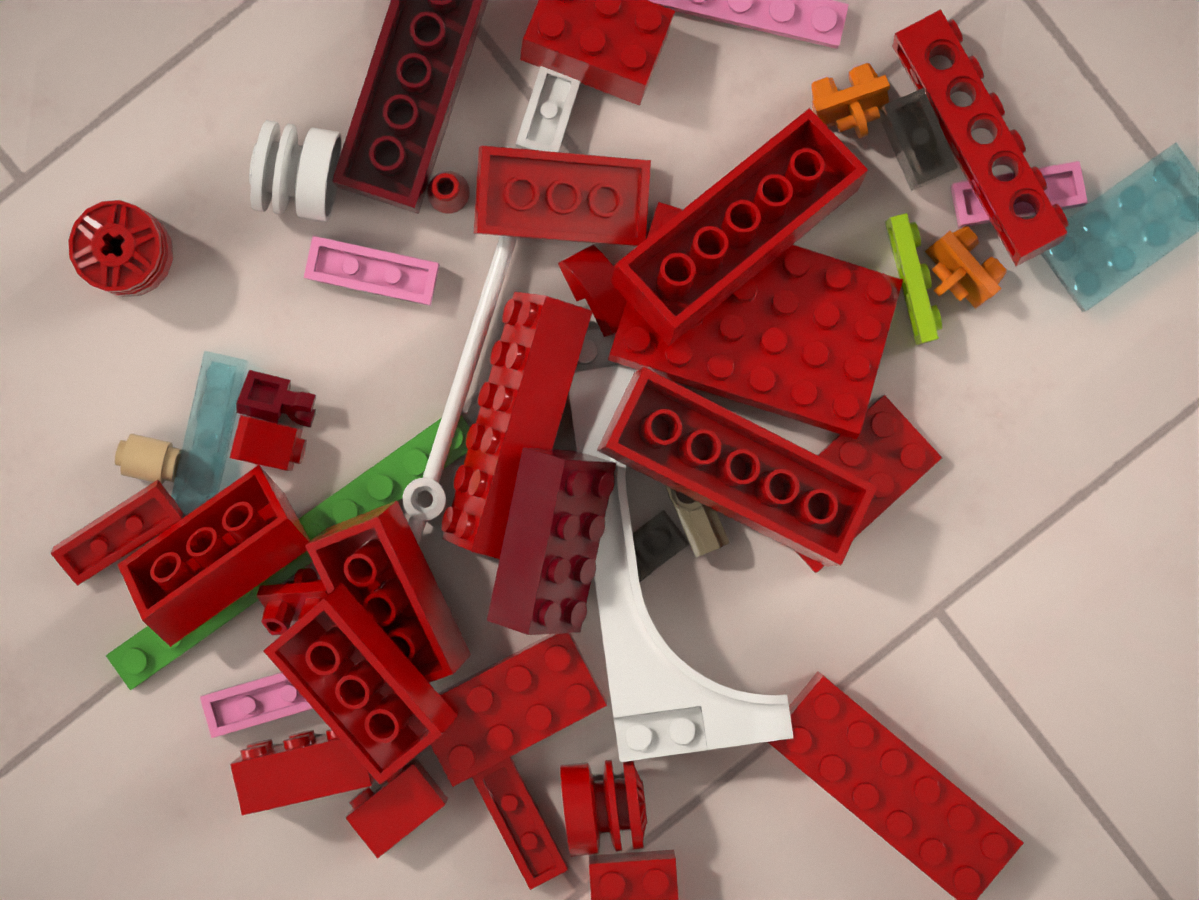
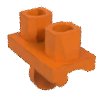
[811,63,890,138]
[925,226,1007,309]

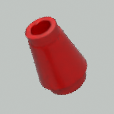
[427,171,470,214]

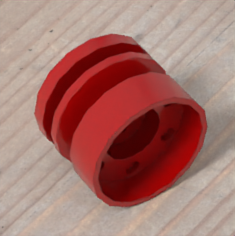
[68,200,173,297]
[560,759,648,857]

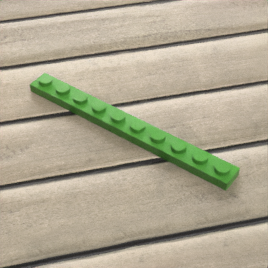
[106,415,470,690]

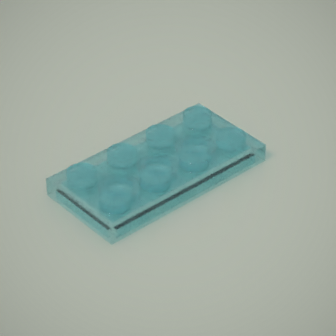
[1041,142,1199,313]

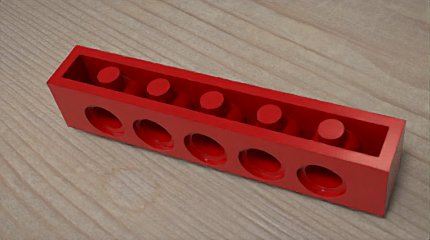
[892,9,1069,266]

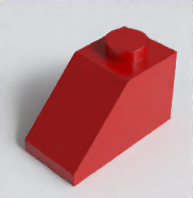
[230,415,307,471]

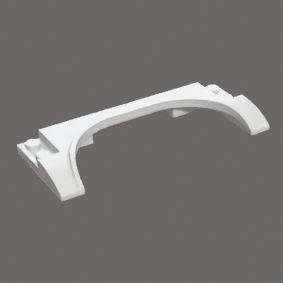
[569,328,793,762]

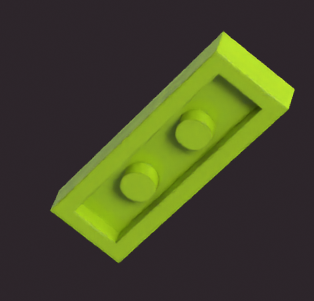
[885,213,942,345]

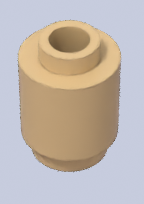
[115,433,182,484]

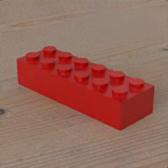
[611,108,868,346]
[442,292,593,559]
[597,367,878,567]
[768,671,1024,900]

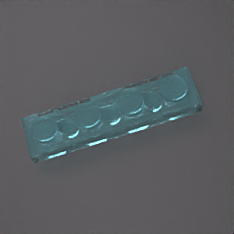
[171,351,249,518]

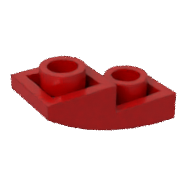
[558,244,627,337]

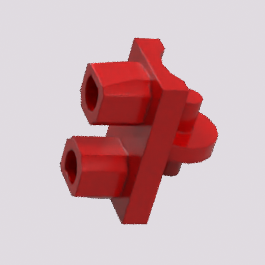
[256,568,328,635]

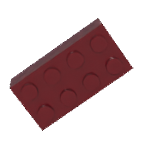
[487,447,617,635]

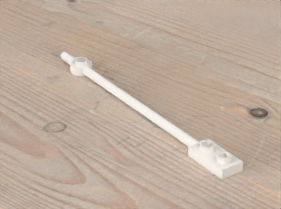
[403,66,581,545]

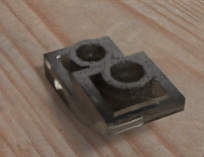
[633,509,689,582]

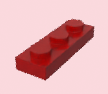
[51,480,184,586]
[472,757,569,890]

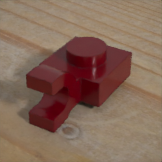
[236,370,316,428]

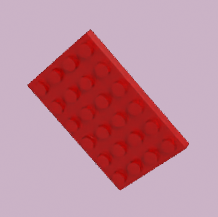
[608,202,903,440]

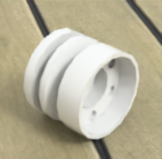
[249,120,342,222]

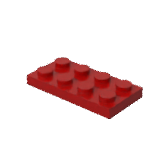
[474,145,651,247]
[794,395,942,573]

